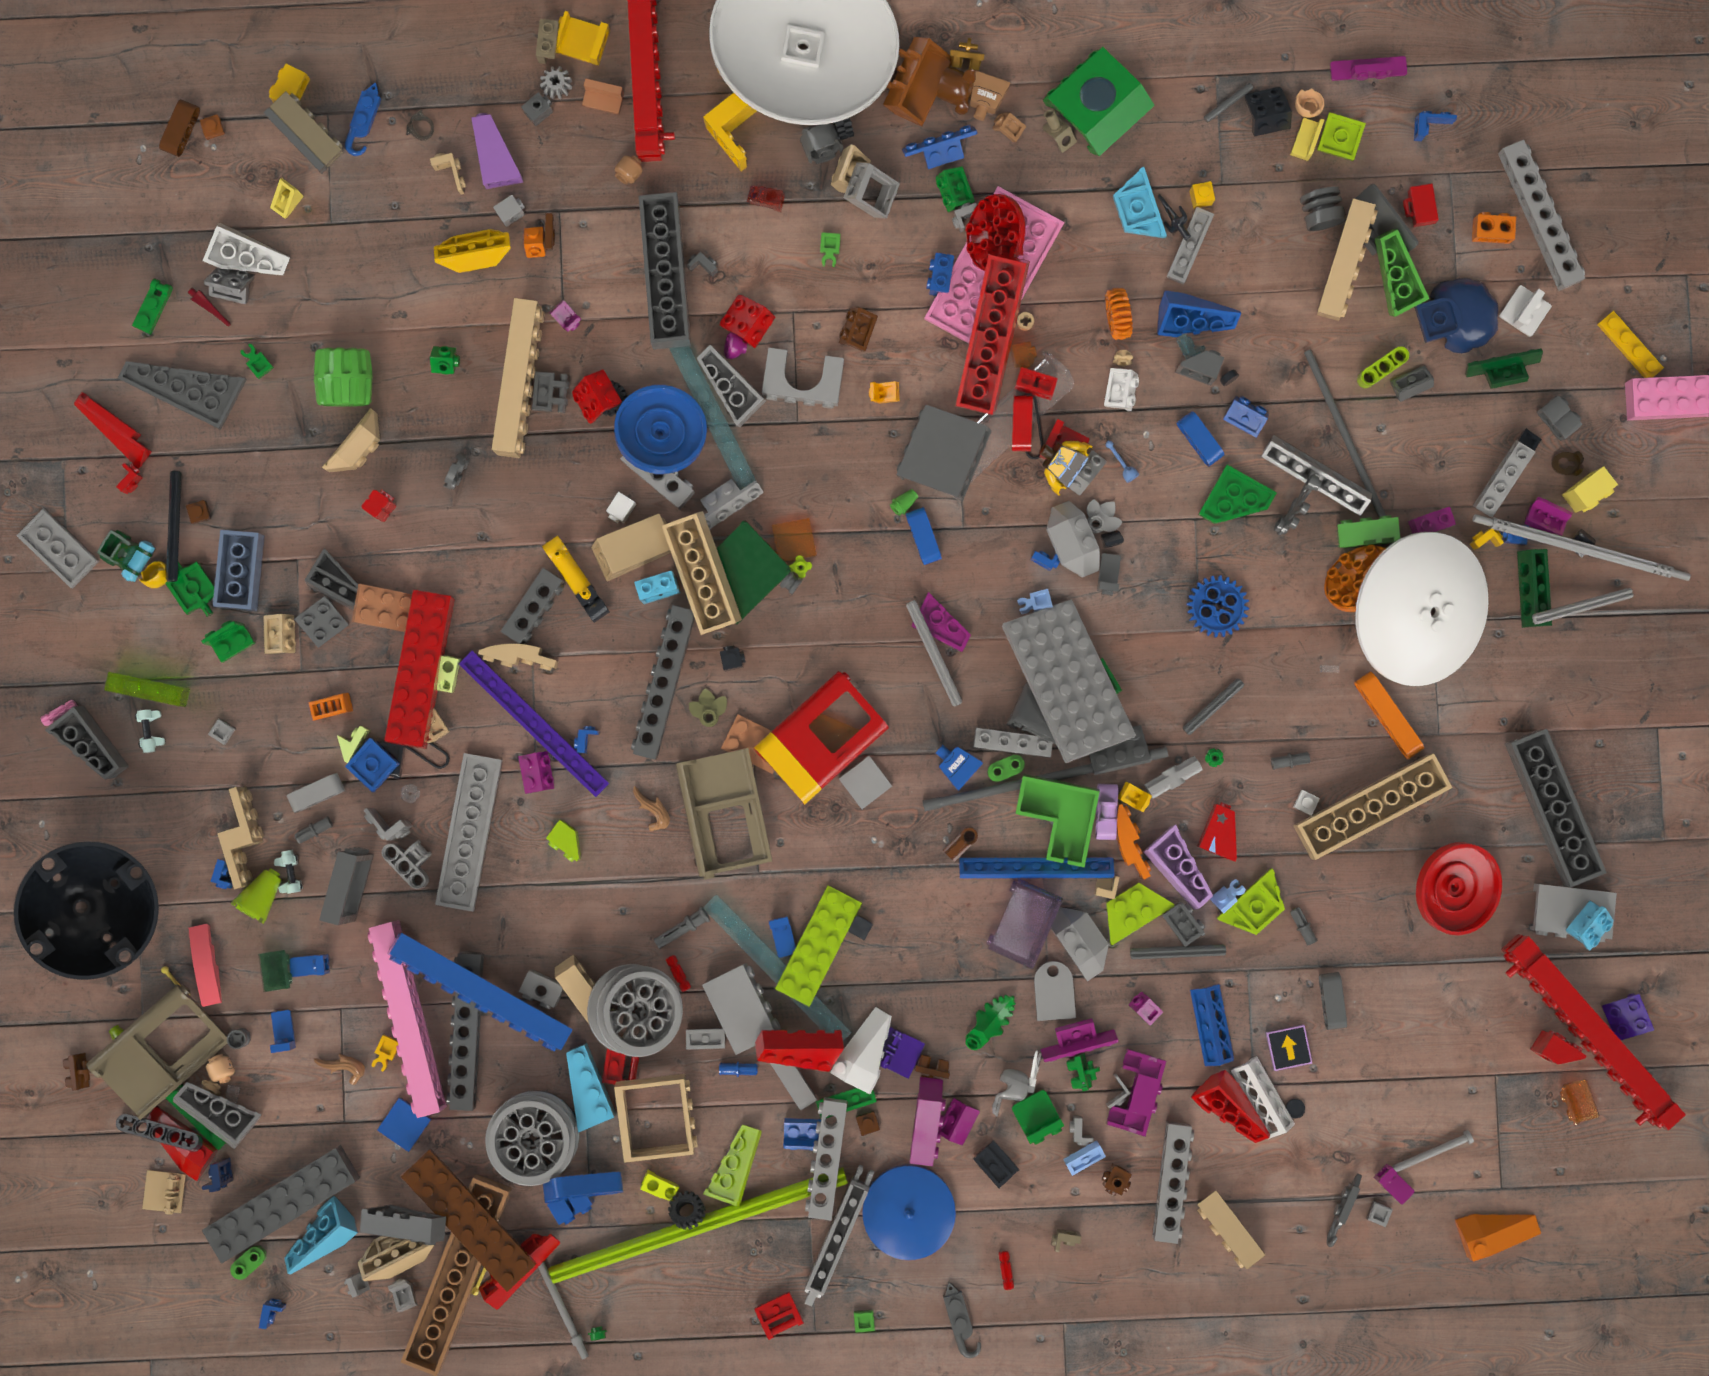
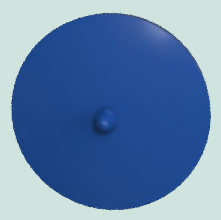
[614,385,707,474]
[862,1164,956,1260]

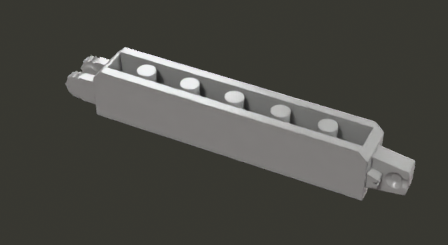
[804,1165,874,1307]

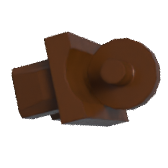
[63,1053,91,1091]
[914,1054,950,1079]

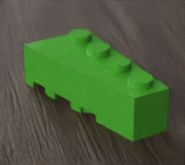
[1375,229,1429,317]

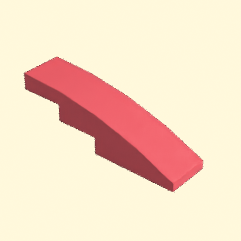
[188,924,222,1007]

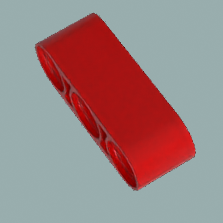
[1012,395,1033,452]

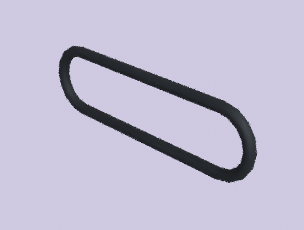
[1022,393,1043,460]
[405,742,449,769]

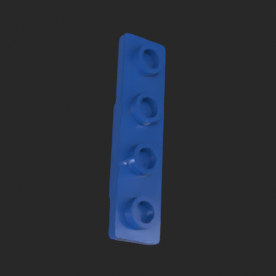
[902,125,978,169]

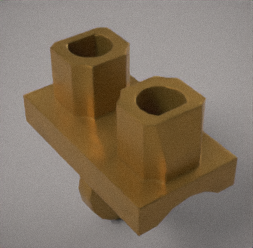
[950,37,984,71]

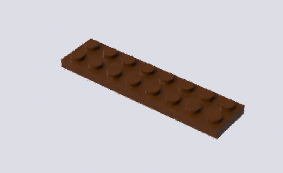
[401,1149,537,1292]

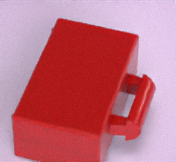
[1403,183,1439,227]

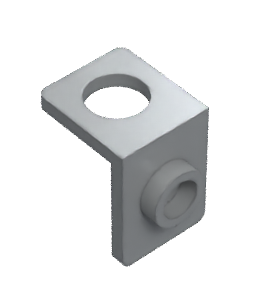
[1106,1073,1131,1109]

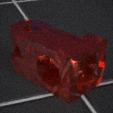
[747,186,785,212]

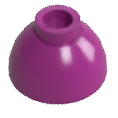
[724,332,747,359]

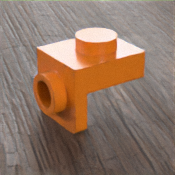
[524,227,545,258]

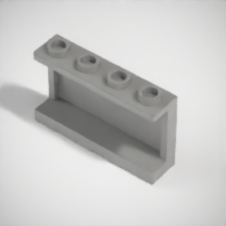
[1530,884,1617,942]
[702,963,781,1055]

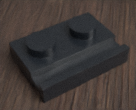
[973,1140,1020,1188]

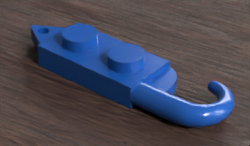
[345,83,381,156]

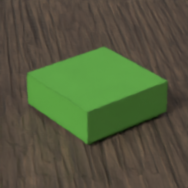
[854,1310,875,1333]

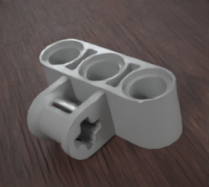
[381,840,432,889]

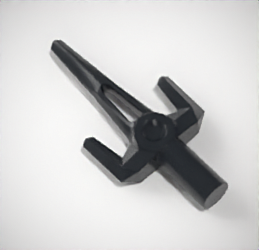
[1158,194,1191,240]

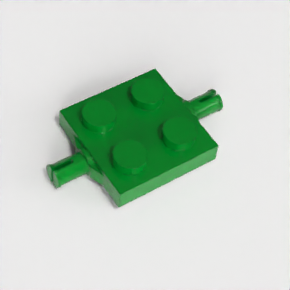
[165,561,215,617]

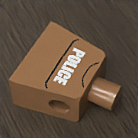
[970,71,1010,121]

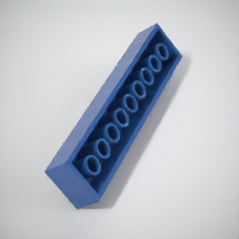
[387,933,573,1052]

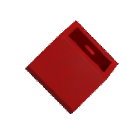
[1530,1030,1587,1065]

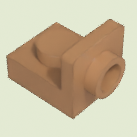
[992,112,1026,142]

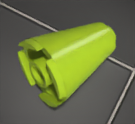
[231,868,281,924]

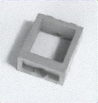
[843,162,900,219]

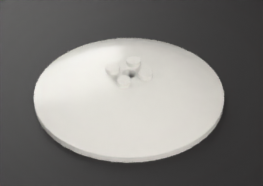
[1355,532,1488,686]

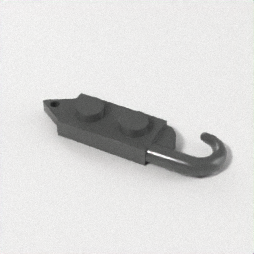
[1326,1173,1362,1247]
[943,1282,981,1358]

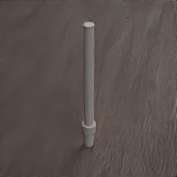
[538,1262,589,1360]

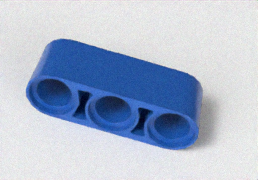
[1176,411,1225,467]
[905,507,942,565]

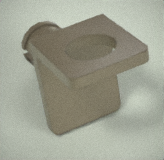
[1042,109,1077,153]

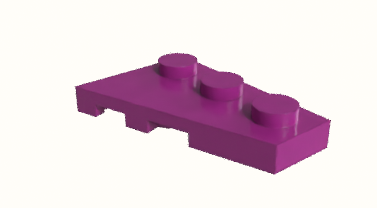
[911,592,971,652]

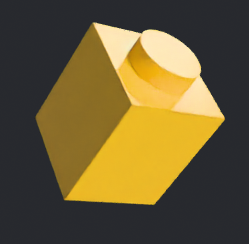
[1189,181,1215,209]

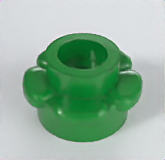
[1205,748,1224,767]
[588,1326,607,1341]

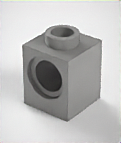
[493,195,525,227]

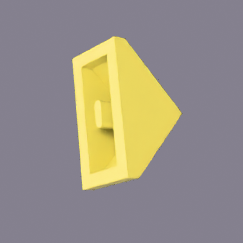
[270,178,304,219]

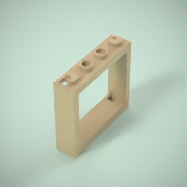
[614,1074,698,1163]

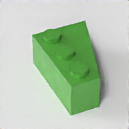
[1336,515,1400,548]

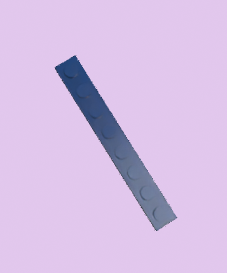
[959,858,1115,878]

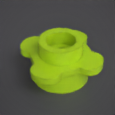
[790,556,812,578]

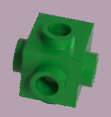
[430,346,460,375]

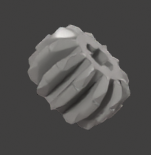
[540,66,572,100]

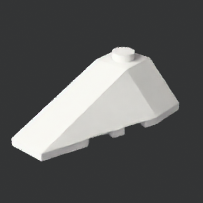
[203,223,290,275]

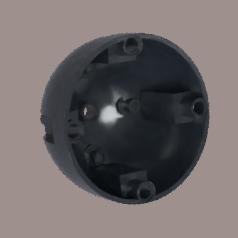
[13,841,159,980]

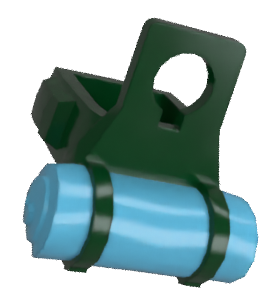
[97,530,156,582]

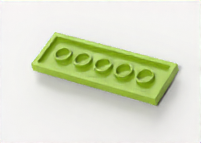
[775,885,862,1007]

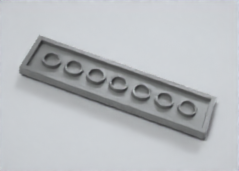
[435,753,503,912]

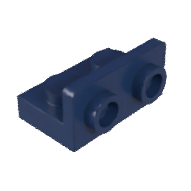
[202,1158,233,1192]

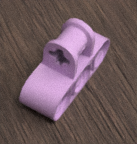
[1095,784,1118,840]

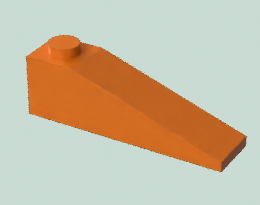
[1455,1214,1541,1262]

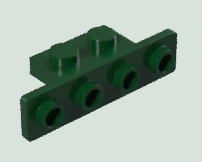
[1465,348,1543,389]

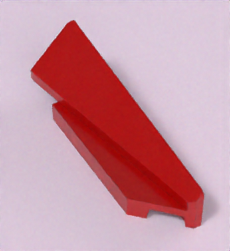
[74,392,152,468]
[479,1234,560,1310]

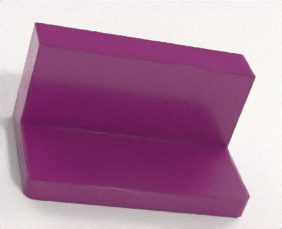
[938,1098,980,1145]

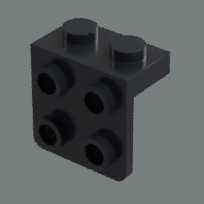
[1245,87,1292,137]

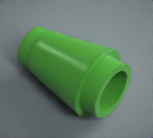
[890,489,918,516]

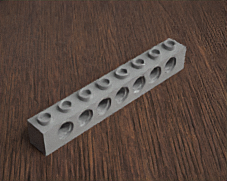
[1498,140,1585,291]

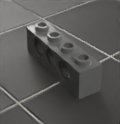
[500,568,565,644]

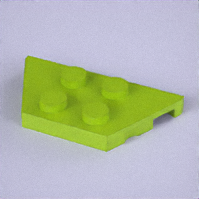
[1216,868,1285,935]
[1106,883,1175,945]

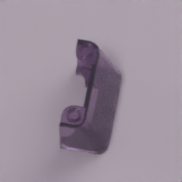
[986,878,1063,969]

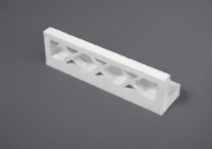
[1231,1056,1295,1139]

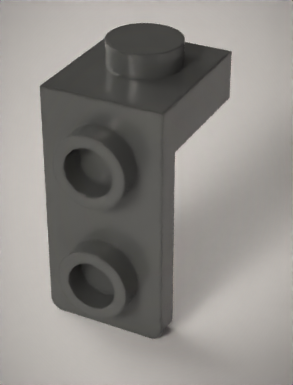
[1097,553,1121,596]

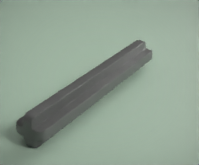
[1183,678,1244,735]

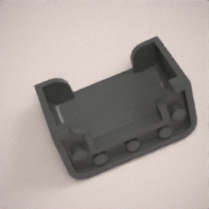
[1006,682,1056,744]

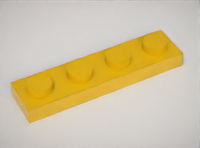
[1597,311,1664,378]

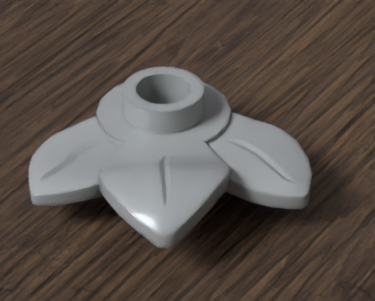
[1086,499,1122,534]

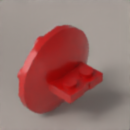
[965,194,1025,271]

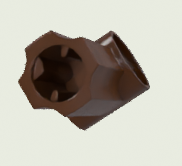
[943,827,978,862]

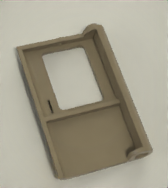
[676,748,773,880]

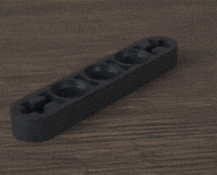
[116,1114,203,1152]

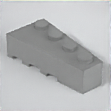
[697,345,766,428]

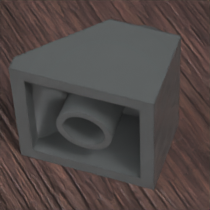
[1175,350,1224,386]

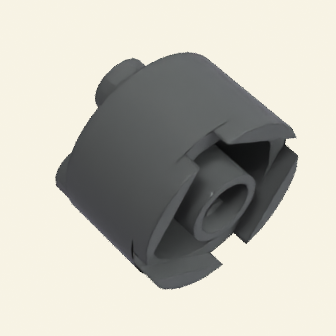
[800,123,844,164]

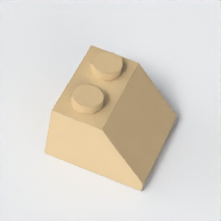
[831,145,871,193]

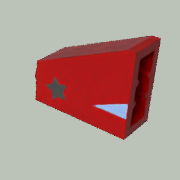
[1197,802,1237,862]

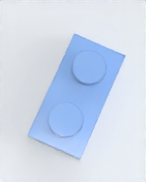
[1063,1141,1106,1176]

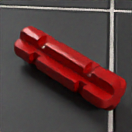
[666,955,691,992]
[998,1251,1014,1290]

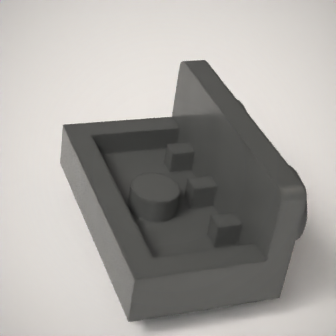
[1162,902,1205,947]

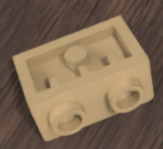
[264,614,296,654]

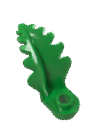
[965,995,1016,1050]

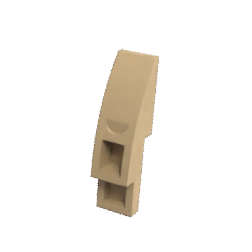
[478,644,558,671]

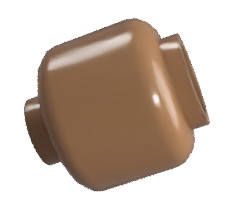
[614,155,643,185]

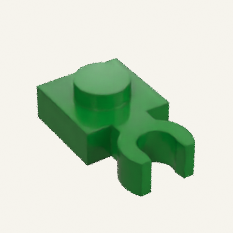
[240,344,274,379]

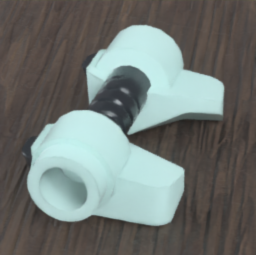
[135,709,165,753]
[274,850,303,894]

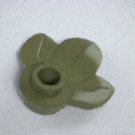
[689,689,727,727]

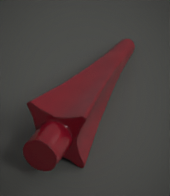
[188,287,231,327]

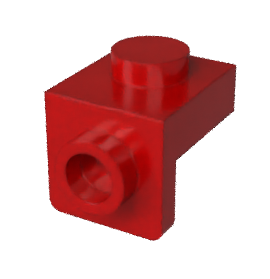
[116,462,143,494]

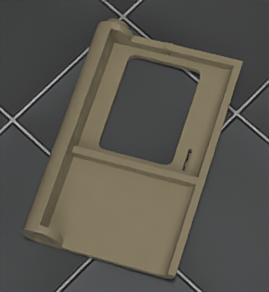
[86,984,227,1120]

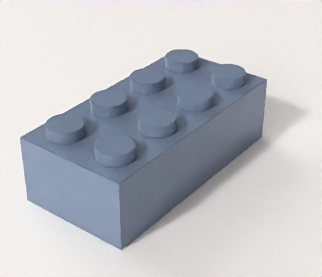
[213,530,264,611]

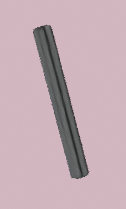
[1130,945,1226,959]

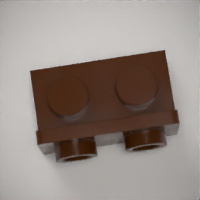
[839,307,878,352]

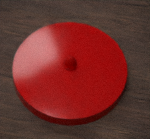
[1416,842,1502,935]

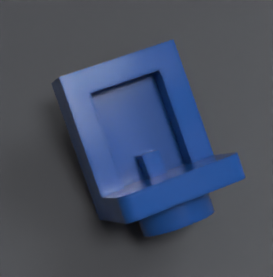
[574,726,600,753]

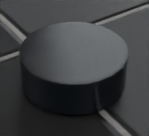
[1220,369,1239,387]

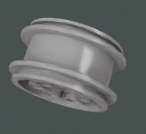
[587,964,683,1057]
[485,1091,579,1186]

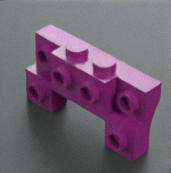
[1106,1049,1166,1137]

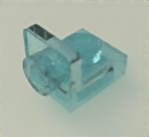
[1176,333,1206,360]

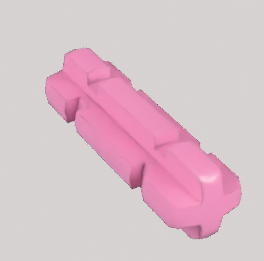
[40,700,77,726]

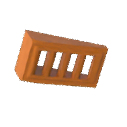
[308,693,353,721]

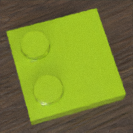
[1317,112,1366,161]

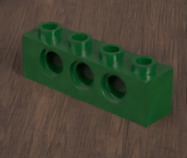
[1517,549,1552,628]

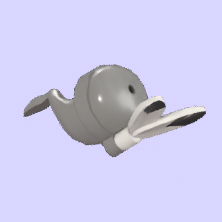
[992,1050,1042,1117]

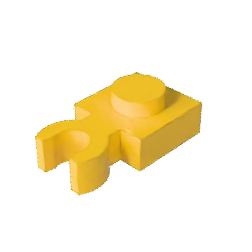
[372,1034,398,1072]

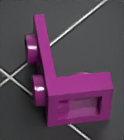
[1373,1164,1415,1205]

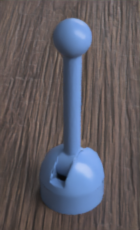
[1106,441,1140,483]

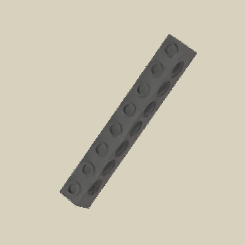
[631,605,695,760]
[446,953,484,1111]

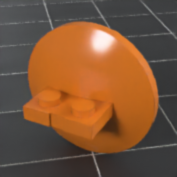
[1324,544,1386,612]

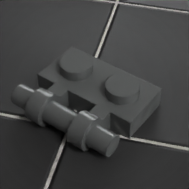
[532,372,569,413]

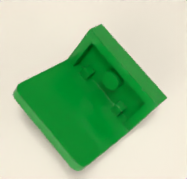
[1012,1090,1064,1145]

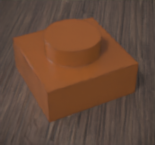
[200,114,225,140]

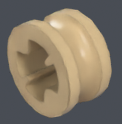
[1017,312,1034,331]

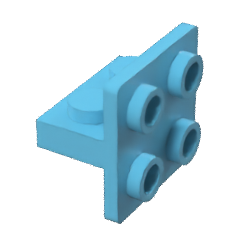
[1566,901,1614,951]

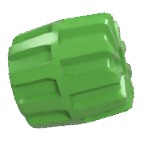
[314,347,373,406]

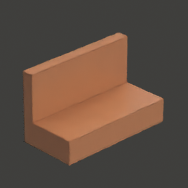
[582,79,624,115]

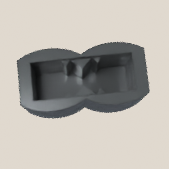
[1537,396,1582,441]

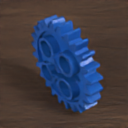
[1186,575,1249,638]

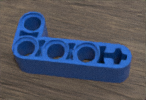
[543,1172,624,1203]

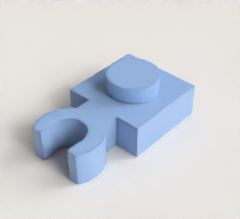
[1017,589,1053,614]
[1210,879,1246,914]

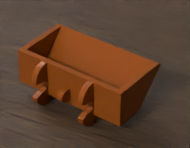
[883,37,952,126]

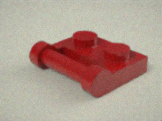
[602,1048,639,1085]
[754,1291,804,1340]

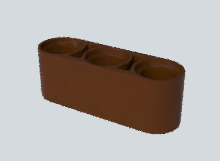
[159,99,200,157]

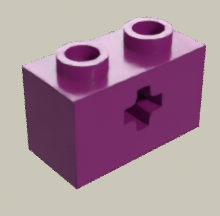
[1408,506,1456,534]

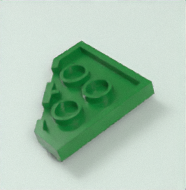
[1198,465,1277,524]

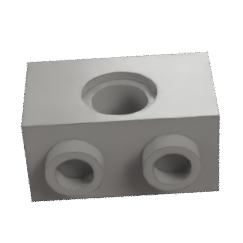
[519,969,564,1009]

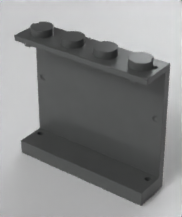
[897,405,992,502]

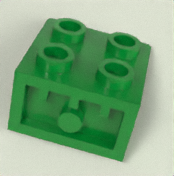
[201,620,256,663]

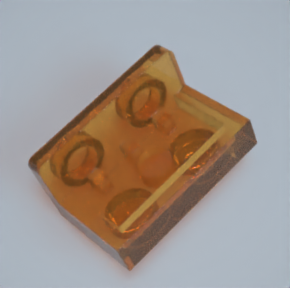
[1560,1079,1600,1126]

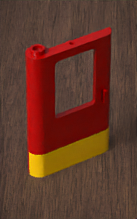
[753,671,889,805]

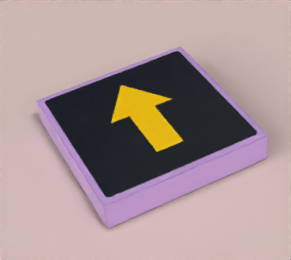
[1265,1025,1312,1071]

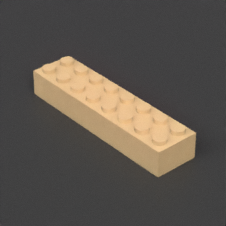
[492,298,545,458]
[1293,753,1452,860]

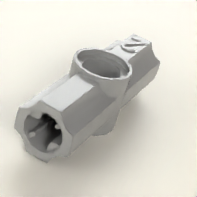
[1144,756,1203,799]

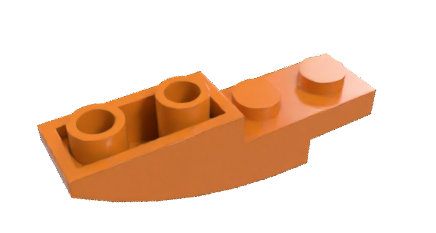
[1116,804,1151,880]

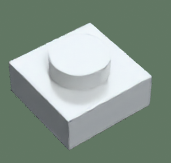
[1293,790,1320,816]

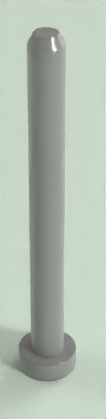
[1392,1130,1474,1172]

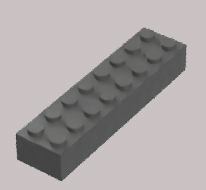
[639,192,691,350]
[1505,729,1607,887]
[202,1145,360,1264]

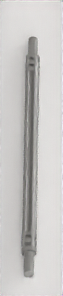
[1472,514,1691,581]

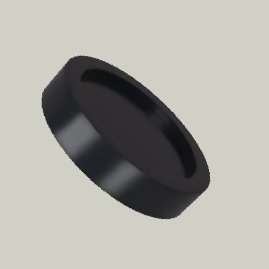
[1286,1099,1305,1119]

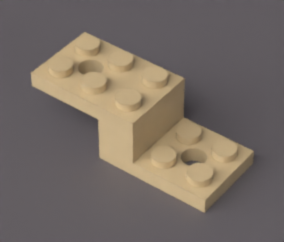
[217,787,264,889]

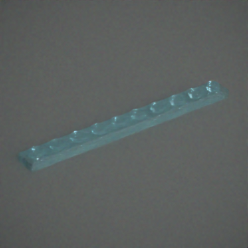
[669,346,756,490]
[703,894,852,1041]

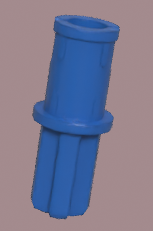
[719,1061,758,1077]

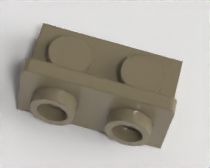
[536,19,559,64]

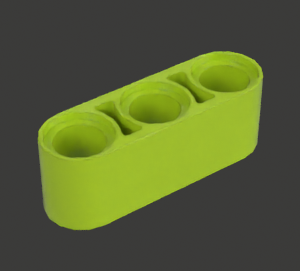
[1357,347,1409,388]

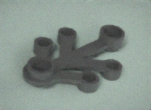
[1274,474,1322,536]

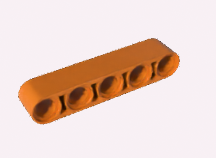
[1354,671,1424,760]

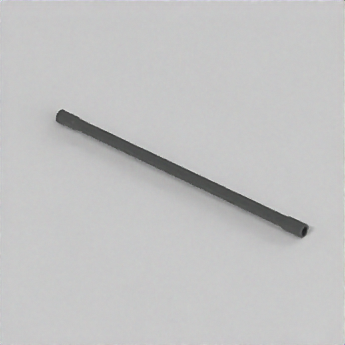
[922,746,1168,812]

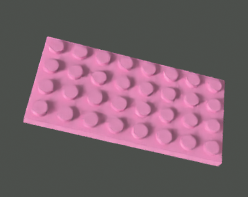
[924,186,1064,344]

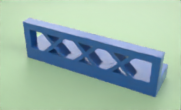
[1190,984,1234,1066]

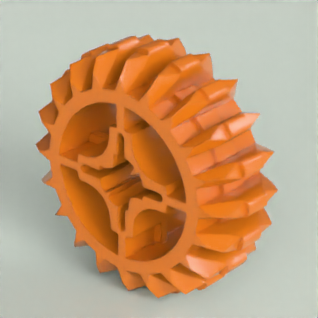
[1105,288,1133,340]

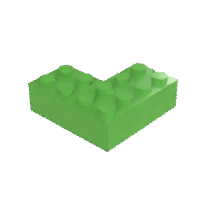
[1016,774,1100,867]

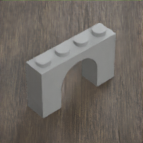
[762,348,844,409]

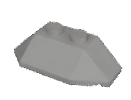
[1046,501,1100,578]
[1043,907,1109,982]

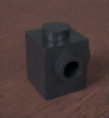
[720,645,746,672]

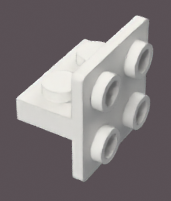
[1499,285,1552,337]

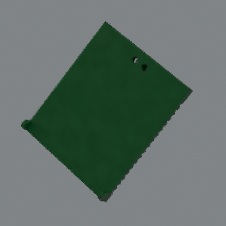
[716,520,793,625]

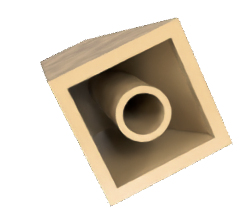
[591,514,671,582]

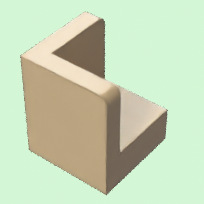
[1094,875,1119,899]

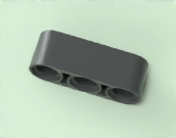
[1319,972,1347,1030]

